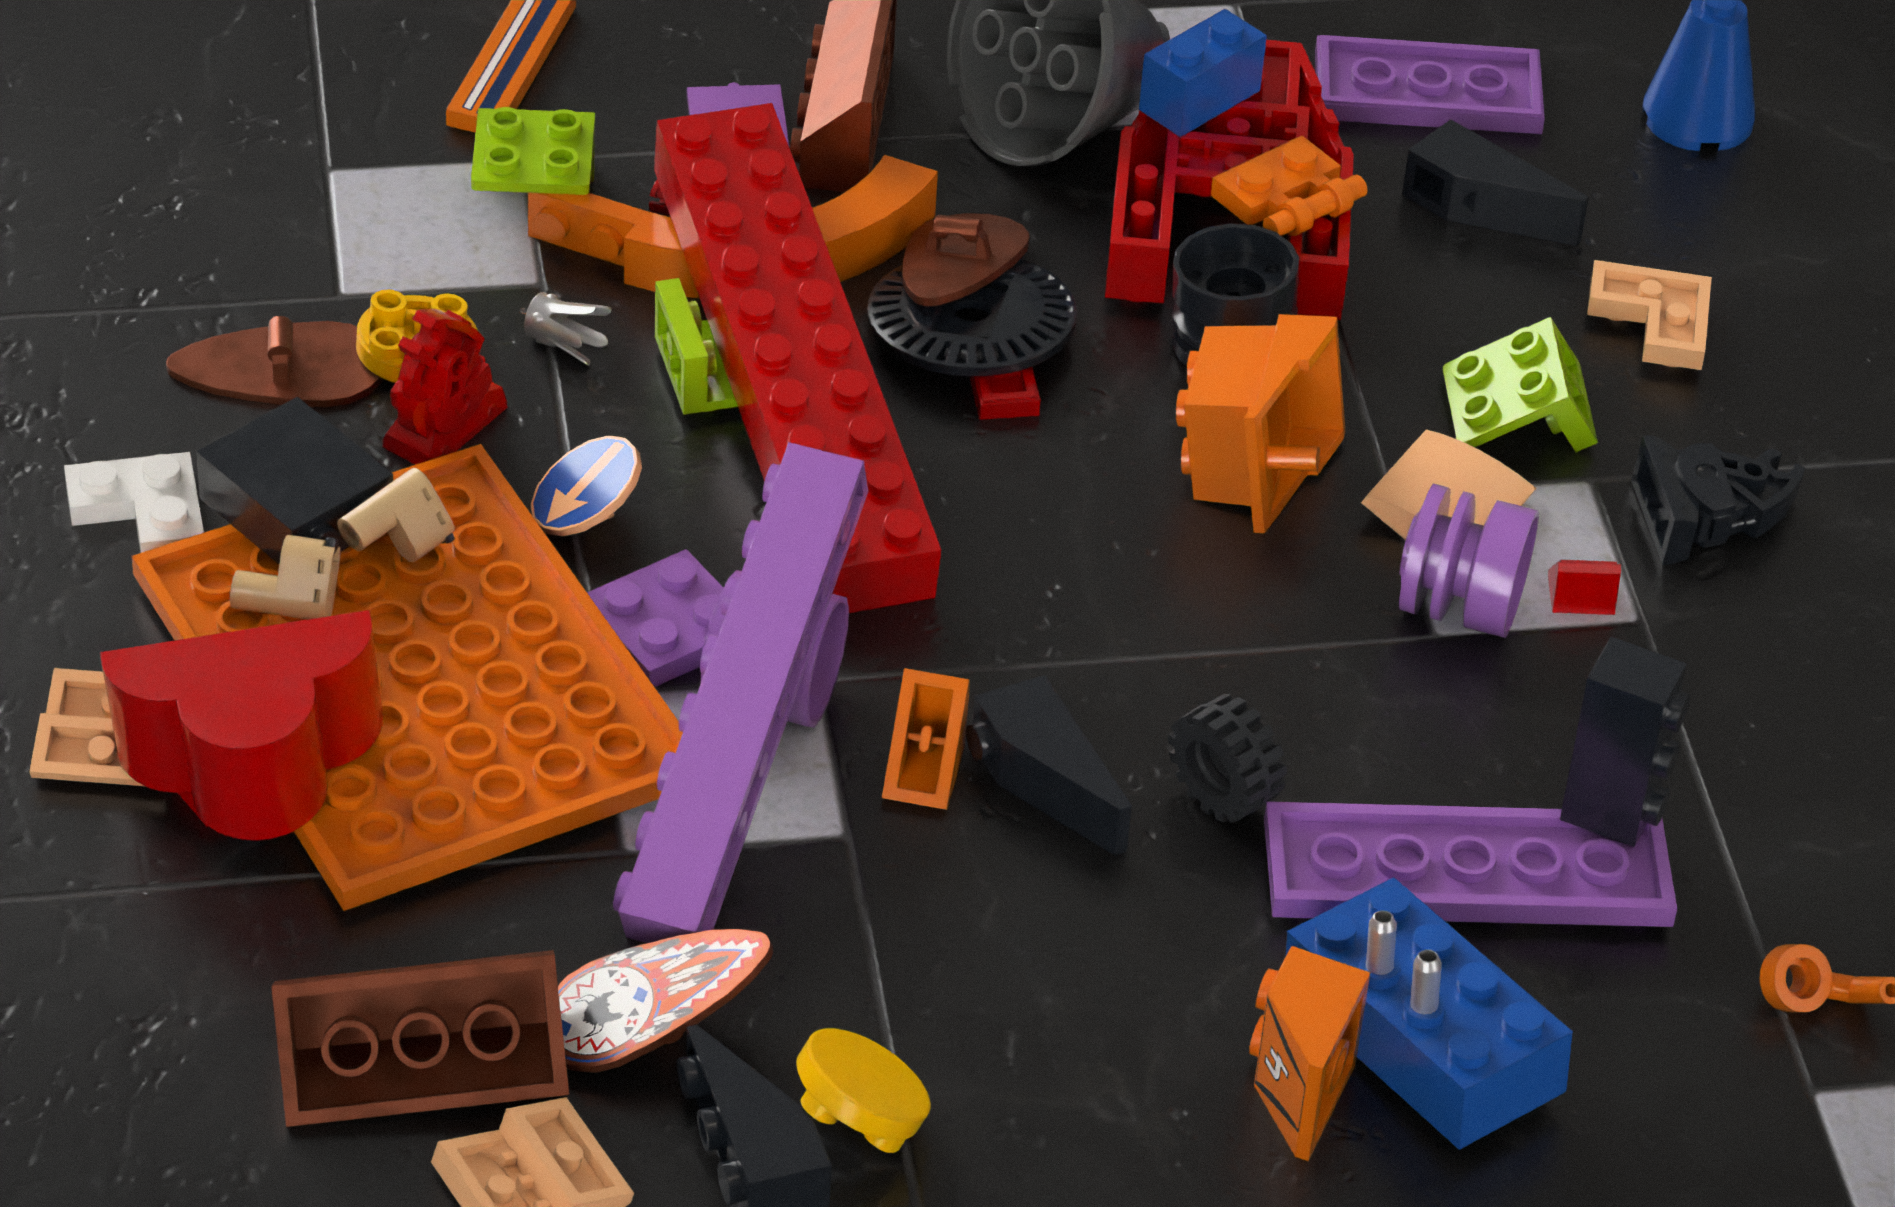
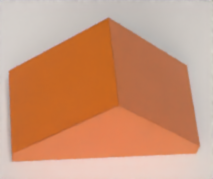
[882,668,970,810]

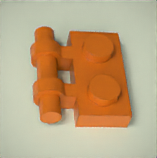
[1211,136,1368,236]

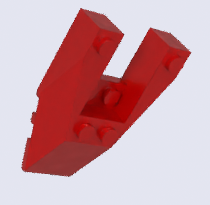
[1105,40,1354,320]

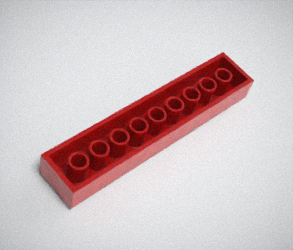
[654,103,942,613]

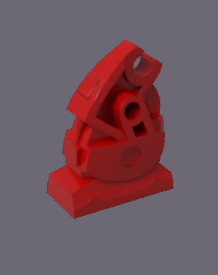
[382,309,507,465]

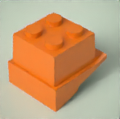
[1176,314,1346,533]

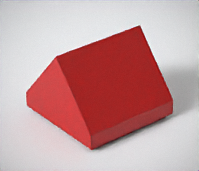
[1548,559,1621,615]

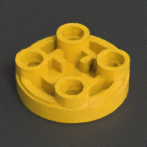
[356,289,478,383]
[796,1028,931,1153]

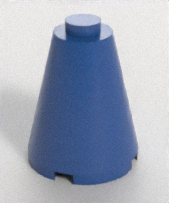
[1643,0,1755,151]

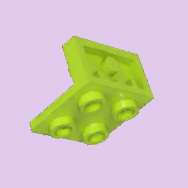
[471,107,595,195]
[655,278,738,415]
[1443,317,1598,452]

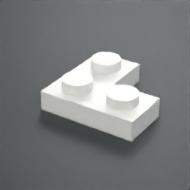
[64,452,204,553]

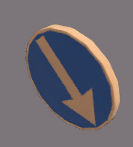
[531,436,642,536]

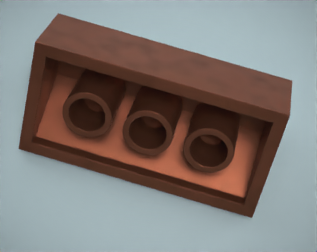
[790,0,897,192]
[271,950,569,1127]

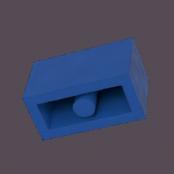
[1139,9,1267,137]

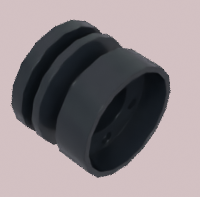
[1172,223,1299,366]

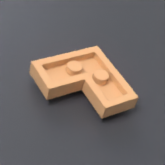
[1587,260,1712,370]

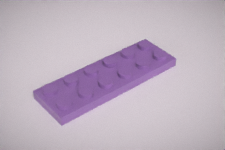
[1264,802,1677,927]

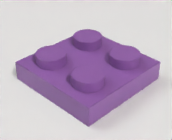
[587,549,723,687]

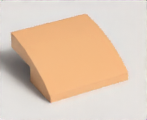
[1361,429,1536,540]
[29,668,144,786]
[431,1097,634,1207]

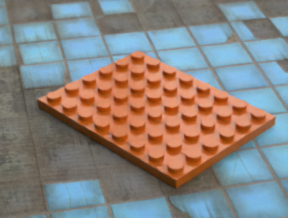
[132,444,683,911]

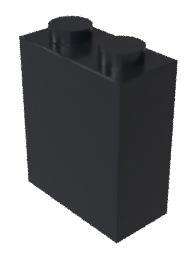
[196,397,393,564]

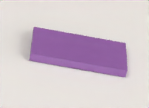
[1315,35,1545,134]

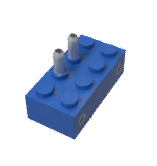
[1286,877,1573,1150]

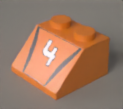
[1249,946,1370,1161]

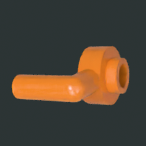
[1759,944,1895,1012]

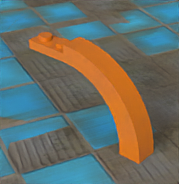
[528,155,938,298]

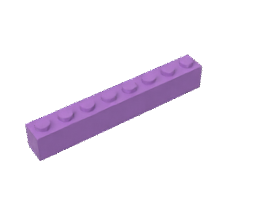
[613,442,868,943]

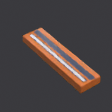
[446,0,576,133]

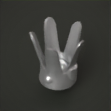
[520,292,612,366]

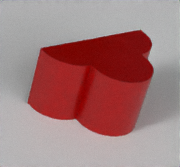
[100,610,383,840]

